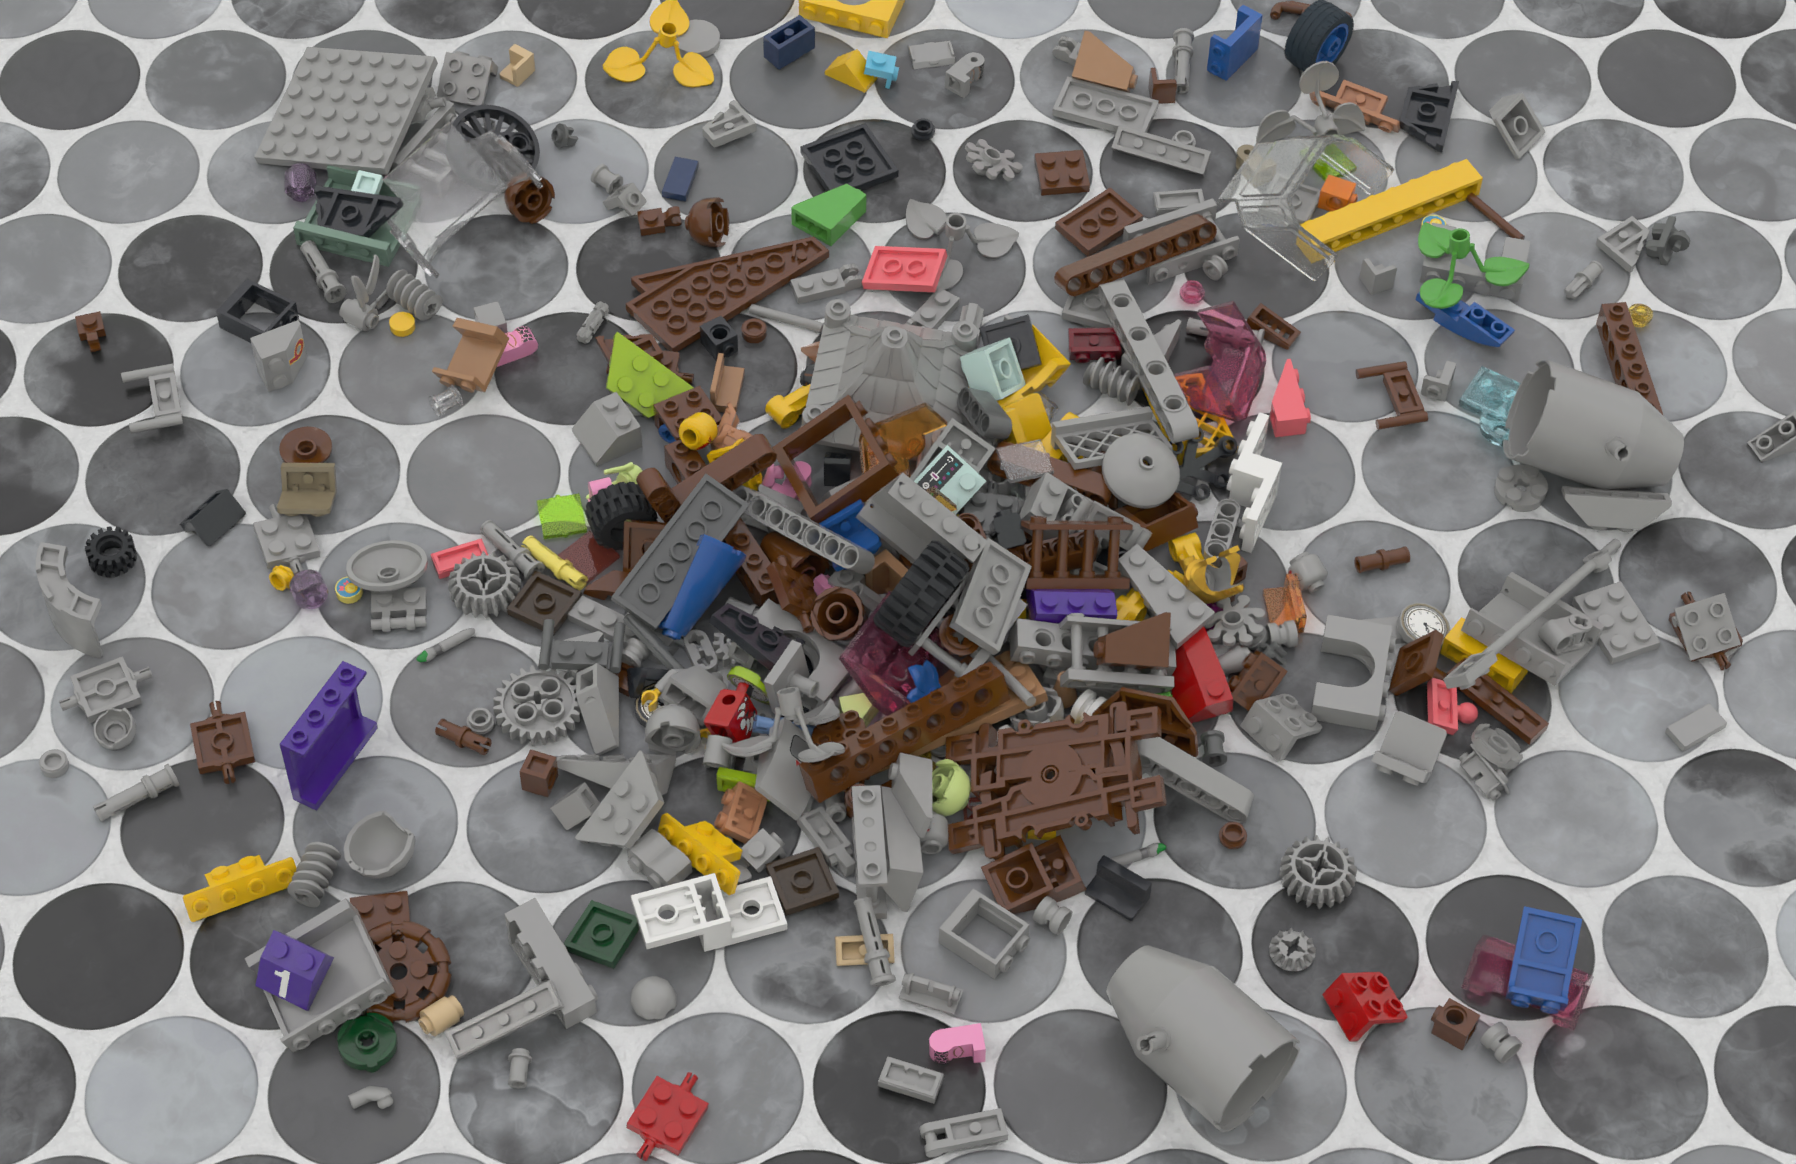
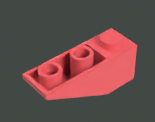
[1269,359,1311,437]

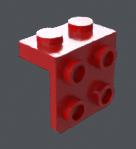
[1322,972,1408,1042]

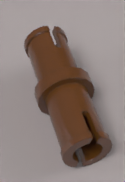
[1354,546,1410,573]
[435,719,492,755]

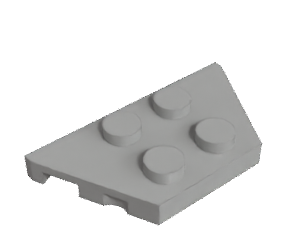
[575,750,664,849]

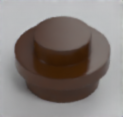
[1219,822,1247,849]

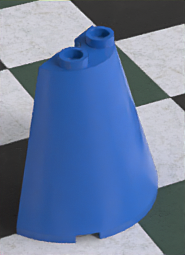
[658,534,746,640]

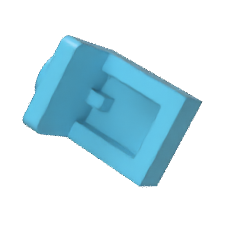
[864,51,899,89]

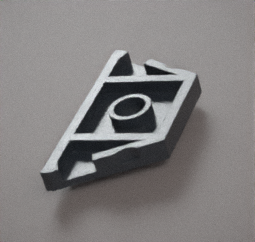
[1399,81,1459,152]
[314,185,404,238]

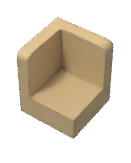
[499,44,535,87]

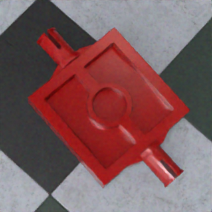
[626,1072,709,1161]

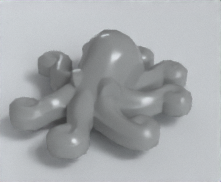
[965,139,1023,181]
[1204,595,1265,647]

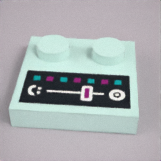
[914,445,986,515]

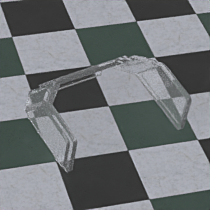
[382,121,543,279]
[1216,135,1394,281]

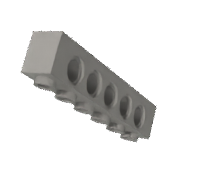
[1010,618,1176,676]

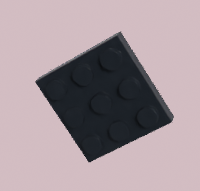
[800,123,899,192]

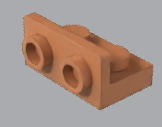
[714,781,768,844]

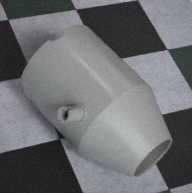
[1503,359,1684,490]
[1106,945,1300,1132]

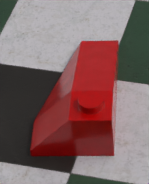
[1172,627,1233,724]

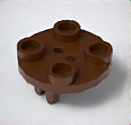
[811,710,866,746]

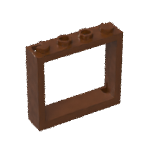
[772,394,899,524]

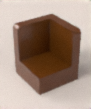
[1148,67,1177,104]

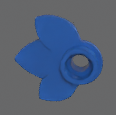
[907,660,942,703]

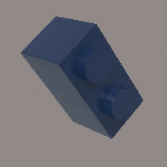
[763,15,815,70]

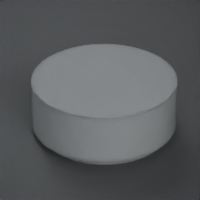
[39,749,69,778]

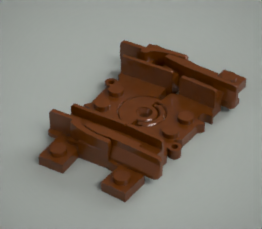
[946,702,1166,860]

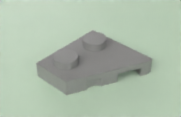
[702,100,757,148]
[1596,216,1650,273]

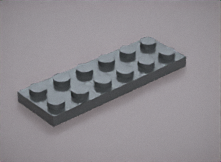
[611,474,750,631]

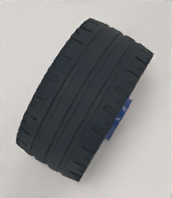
[1284,0,1354,71]

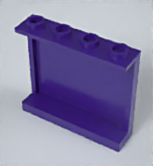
[280,661,378,811]

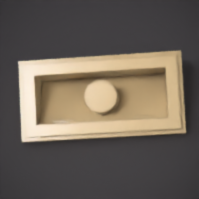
[835,934,895,966]

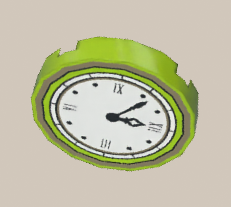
[727,666,770,705]

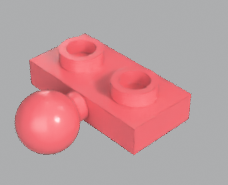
[1427,678,1478,735]

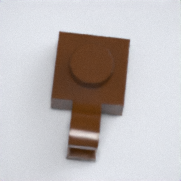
[637,206,682,236]
[75,311,106,352]

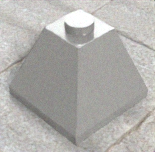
[1489,92,1545,159]

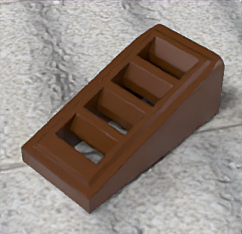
[1244,303,1301,350]

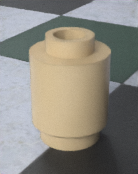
[418,995,464,1037]

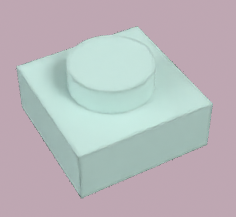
[351,170,384,195]

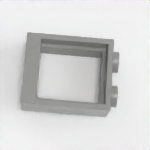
[939,889,1030,979]

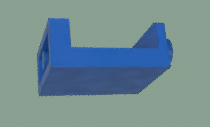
[1207,5,1263,81]

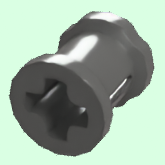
[1200,730,1227,767]

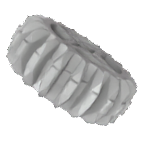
[448,551,521,619]
[1279,835,1357,909]

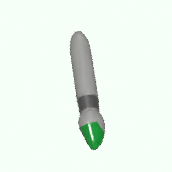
[416,628,475,662]
[1110,843,1166,866]

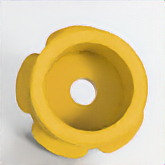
[269,565,294,591]

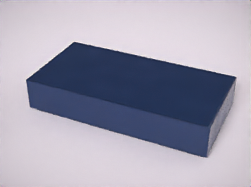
[662,157,699,202]

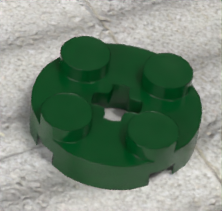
[337,1013,398,1073]

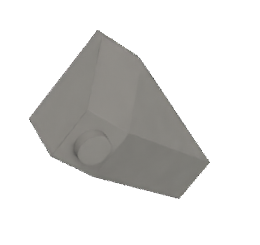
[557,753,676,795]

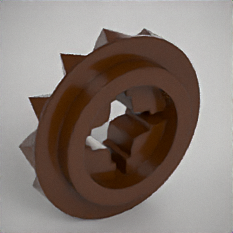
[938,614,979,657]

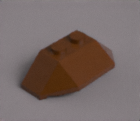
[1092,687,1199,757]

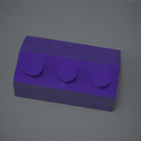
[1025,589,1117,624]

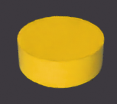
[389,312,415,337]

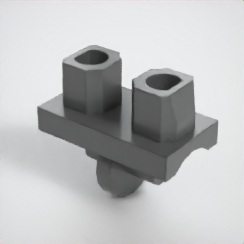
[1646,216,1690,265]

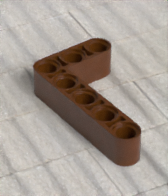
[636,434,777,523]
[958,513,1099,574]

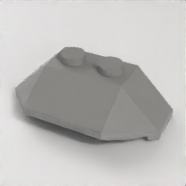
[1561,486,1672,532]

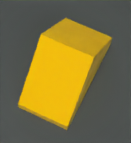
[825,49,878,93]

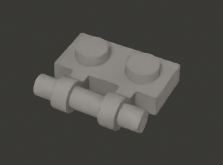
[371,587,427,632]

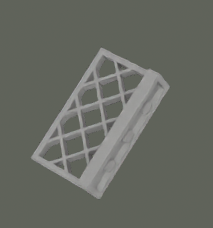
[1051,406,1173,470]

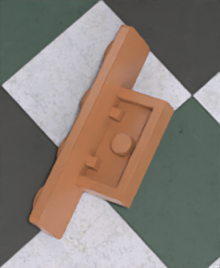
[1309,80,1400,133]

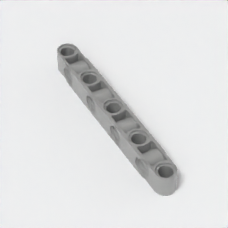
[1098,279,1199,444]

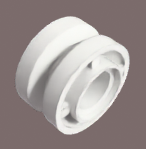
[1070,689,1107,724]

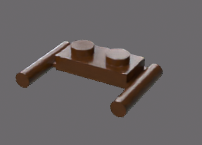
[1355,361,1428,430]

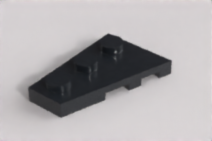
[709,603,806,671]

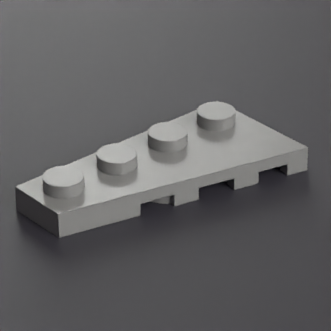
[1118,544,1215,649]

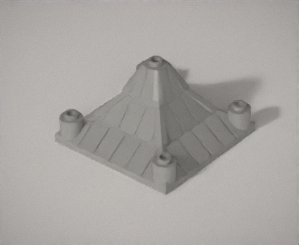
[801,299,978,461]

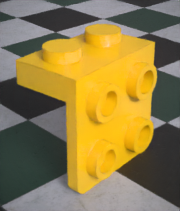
[1002,393,1052,450]

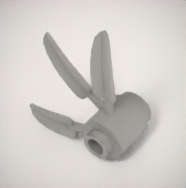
[339,254,389,332]

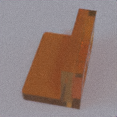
[1263,573,1307,633]

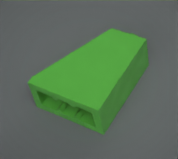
[791,184,866,246]

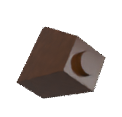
[1094,612,1171,670]

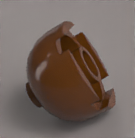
[504,173,555,224]
[685,197,729,248]

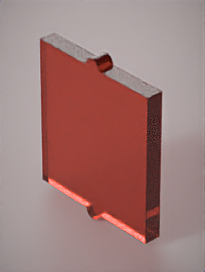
[558,530,620,583]

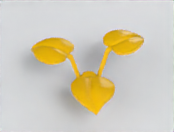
[602,0,714,88]

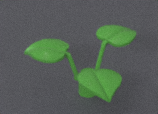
[1418,222,1530,309]

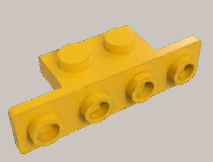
[657,813,743,895]
[183,855,296,922]

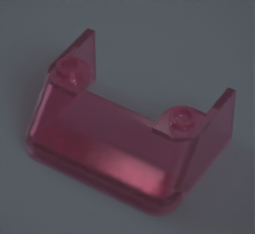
[1174,301,1266,422]
[1461,935,1594,1031]

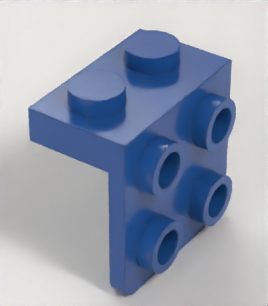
[819,499,882,572]

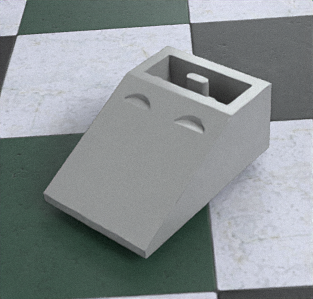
[1019,472,1103,551]

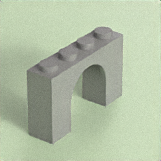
[1420,223,1530,301]
[727,599,858,711]
[1311,615,1396,731]

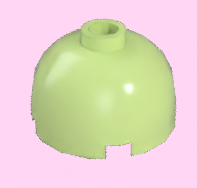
[932,759,971,817]

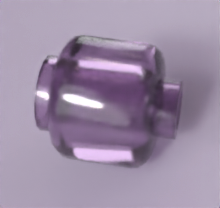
[284,163,317,202]
[289,569,328,609]

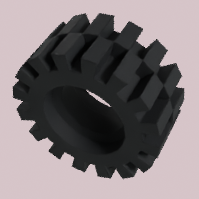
[85,526,137,578]

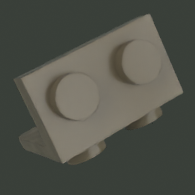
[277,463,337,517]

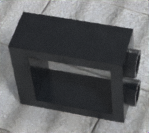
[216,279,299,343]

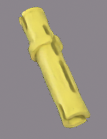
[521,536,588,591]

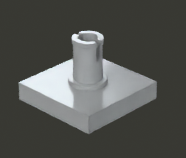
[764,640,820,716]

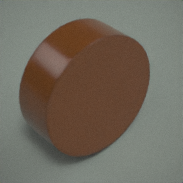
[741,318,767,343]

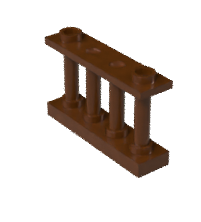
[1021,516,1133,589]

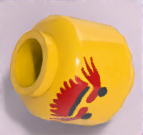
[679,412,718,450]

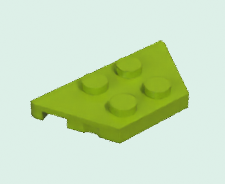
[606,332,694,419]

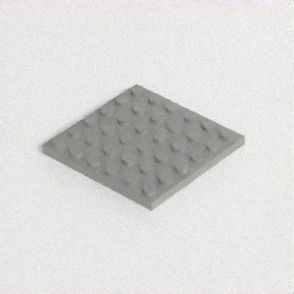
[254,47,438,175]

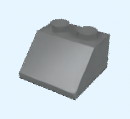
[572,392,642,467]

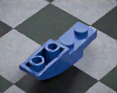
[1415,292,1515,347]

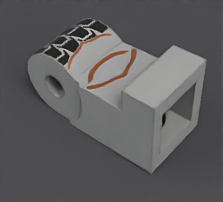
[945,52,984,98]

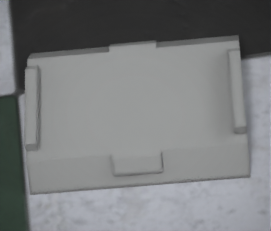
[907,41,955,70]

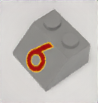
[250,320,307,392]

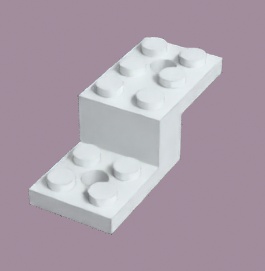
[1227,412,1282,553]
[631,873,787,952]

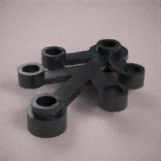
[1169,427,1237,501]

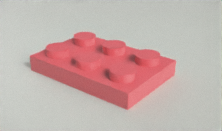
[862,246,947,293]

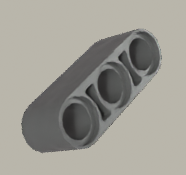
[957,387,1012,440]

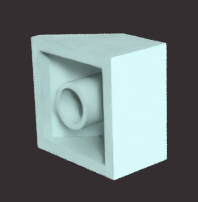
[959,338,1026,401]

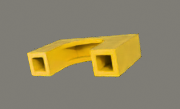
[799,0,905,38]

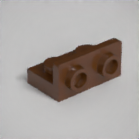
[1228,650,1288,711]

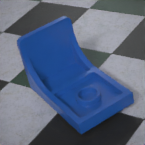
[1505,906,1582,1014]

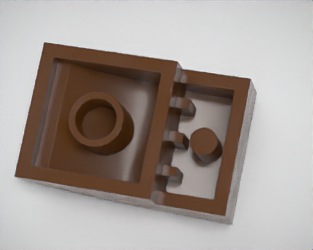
[981,835,1087,914]

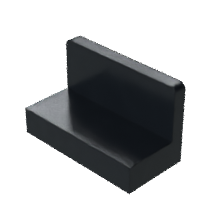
[179,489,246,546]
[1085,855,1152,921]

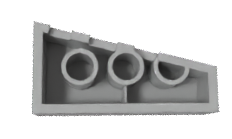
[504,898,598,1029]

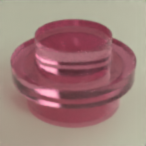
[1179,280,1205,304]

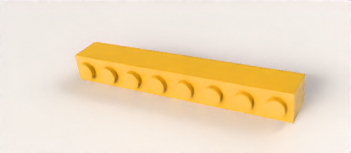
[1298,159,1483,261]

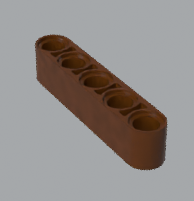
[987,441,1113,507]

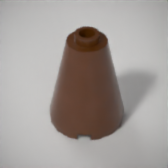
[760,531,830,581]
[810,586,868,641]

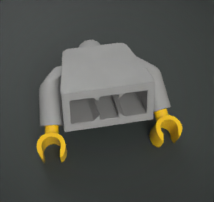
[641,665,727,748]

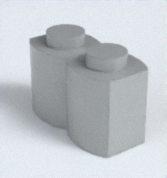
[627,829,692,889]

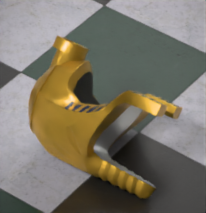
[1179,545,1244,604]

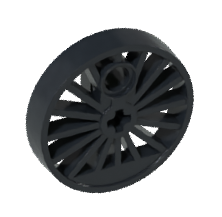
[446,105,540,194]

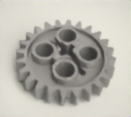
[493,665,581,746]

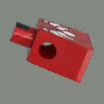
[704,682,757,743]

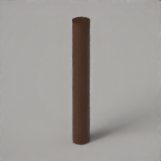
[1466,192,1525,240]

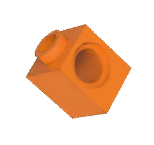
[1318,175,1358,212]

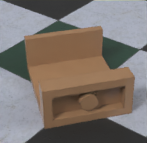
[432,318,509,393]

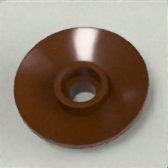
[279,426,332,463]

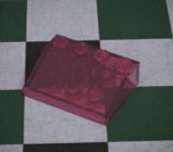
[839,591,947,716]

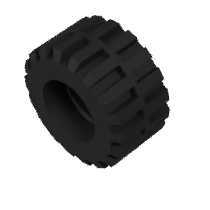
[585,482,658,550]

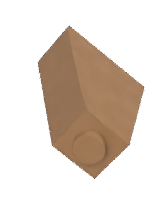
[1072,31,1138,93]

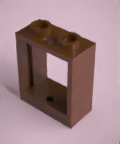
[1114,492,1199,552]

